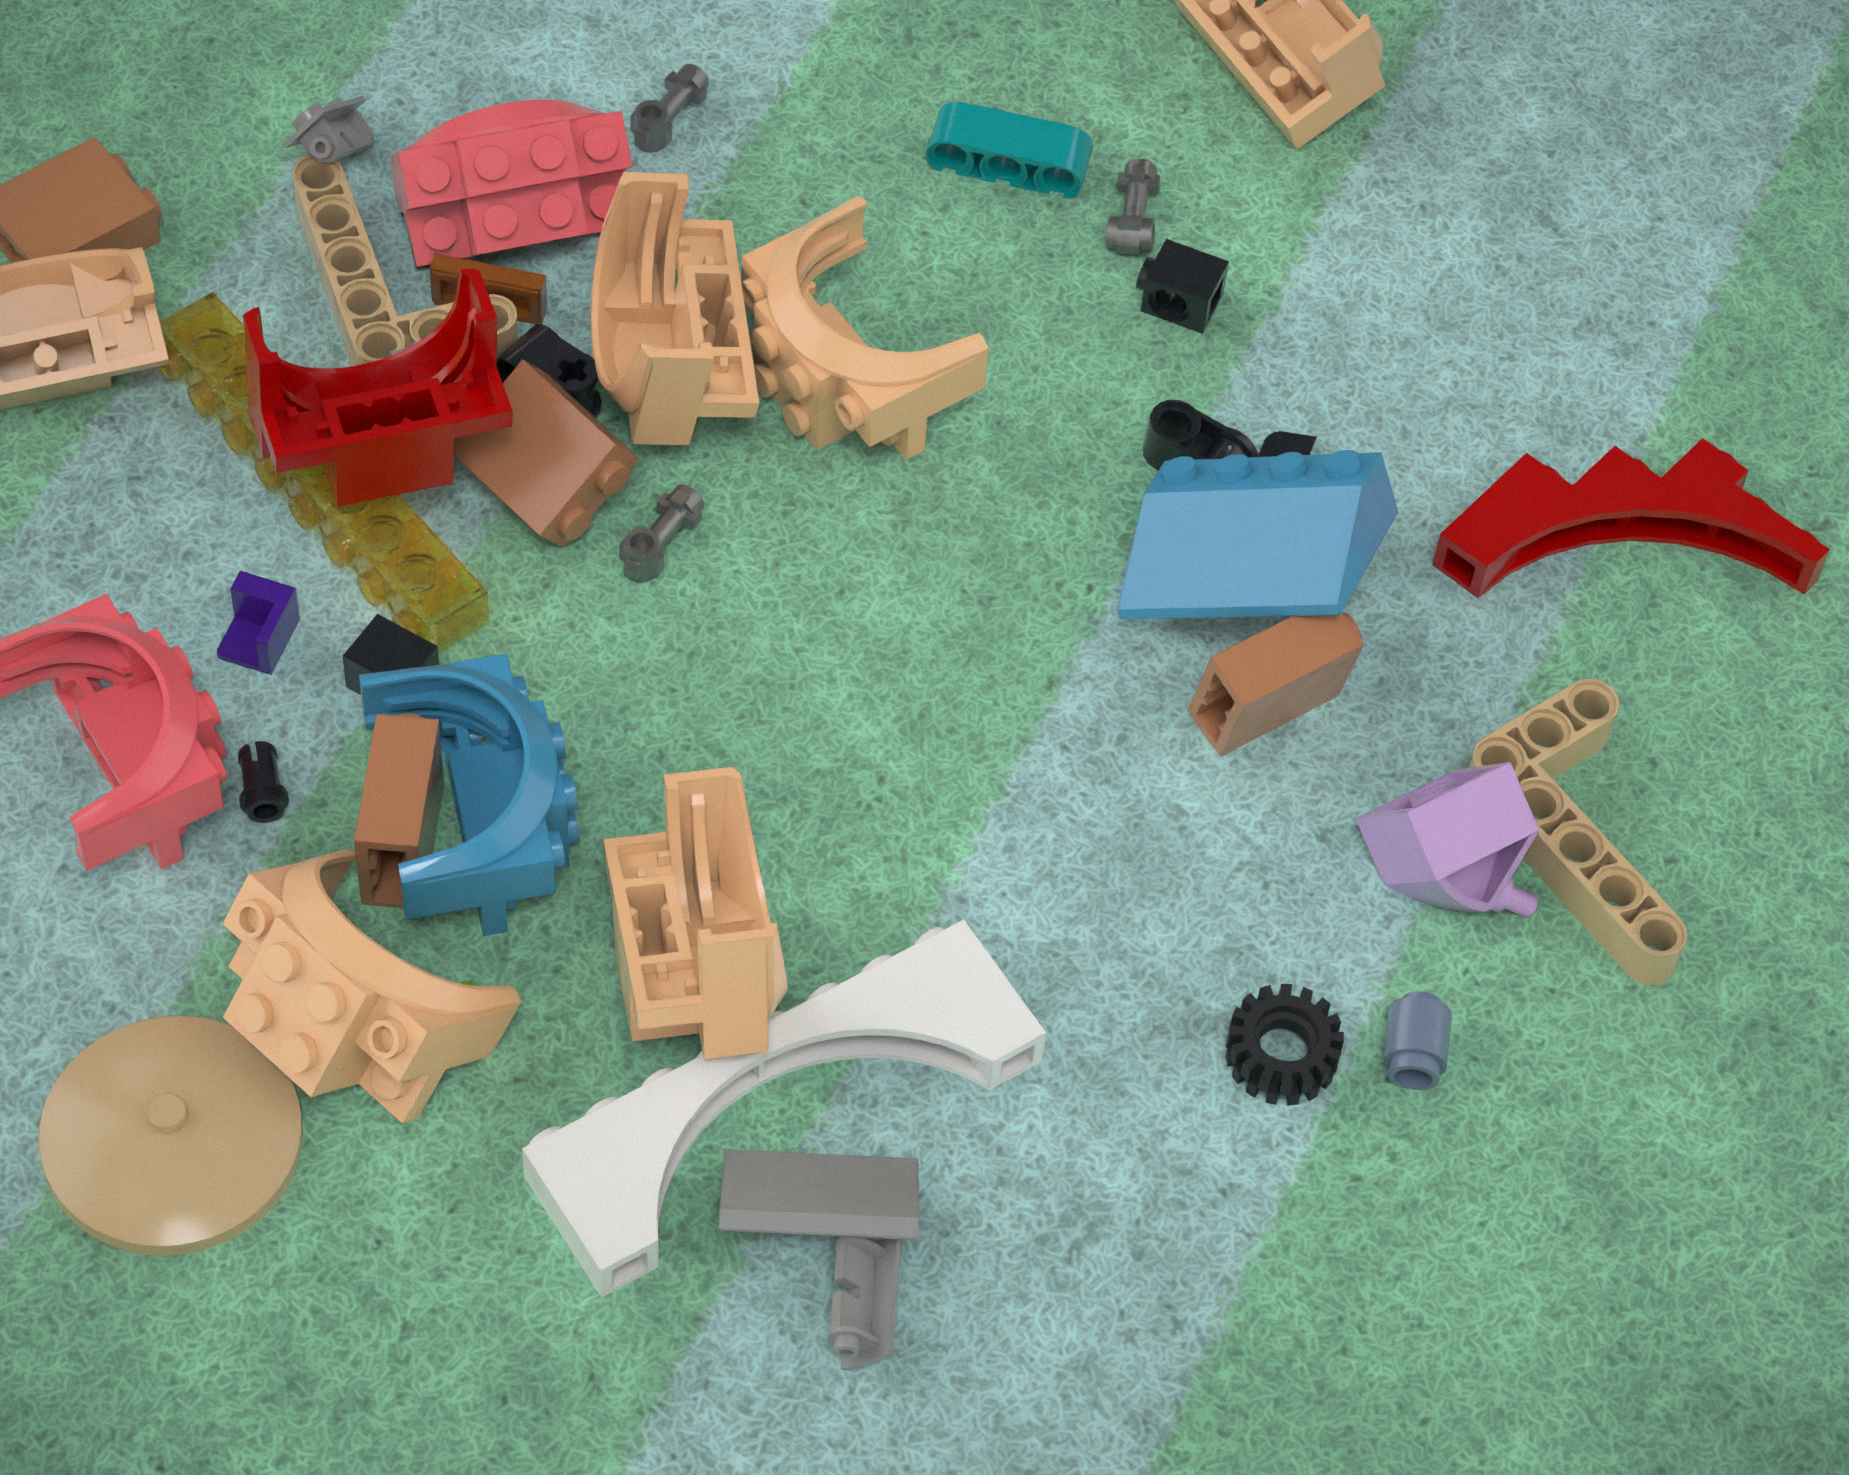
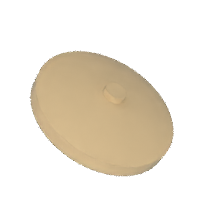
[39,1016,303,1256]

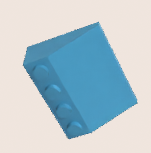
[1117,450,1398,619]

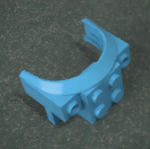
[359,653,579,936]

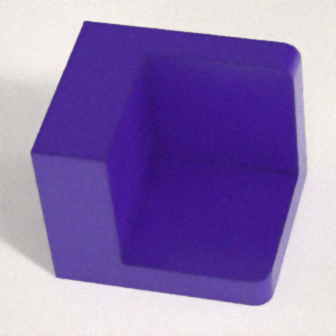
[217,571,300,675]

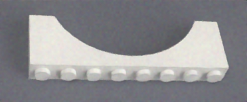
[522,919,1046,1298]

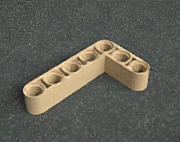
[292,154,518,366]
[1468,679,1687,985]

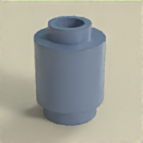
[1383,991,1452,1090]

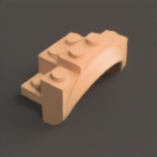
[0,247,169,410]

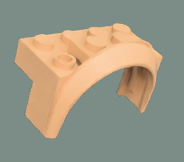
[1174,0,1386,150]

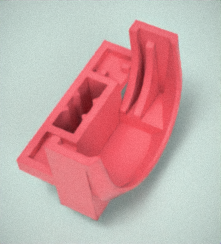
[0,594,227,871]

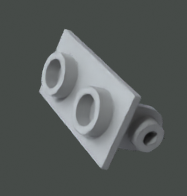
[283,96,373,163]
[827,1236,901,1371]

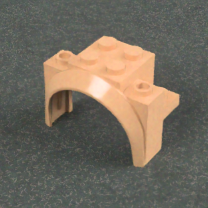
[590,172,759,445]
[741,196,989,460]
[603,767,788,1060]
[223,849,521,1124]

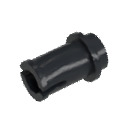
[237,741,289,823]

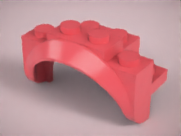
[391,100,633,267]

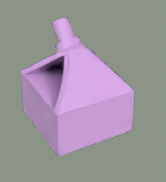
[1355,762,1539,918]

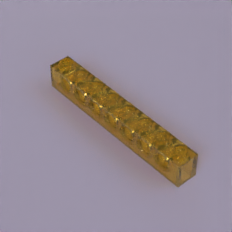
[159,292,489,654]

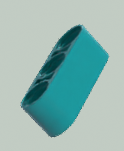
[925,102,1093,199]

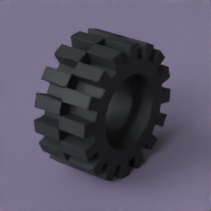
[1225,984,1344,1106]

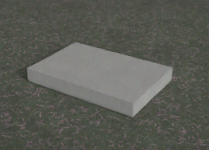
[719,1149,919,1240]

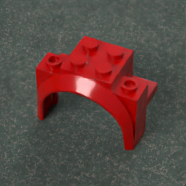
[243,268,513,507]

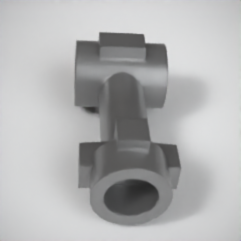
[630,64,709,153]
[1106,159,1161,255]
[619,485,704,583]

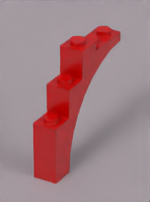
[1432,438,1830,598]

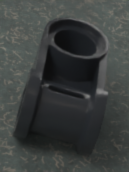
[496,324,602,418]
[1143,400,1258,471]

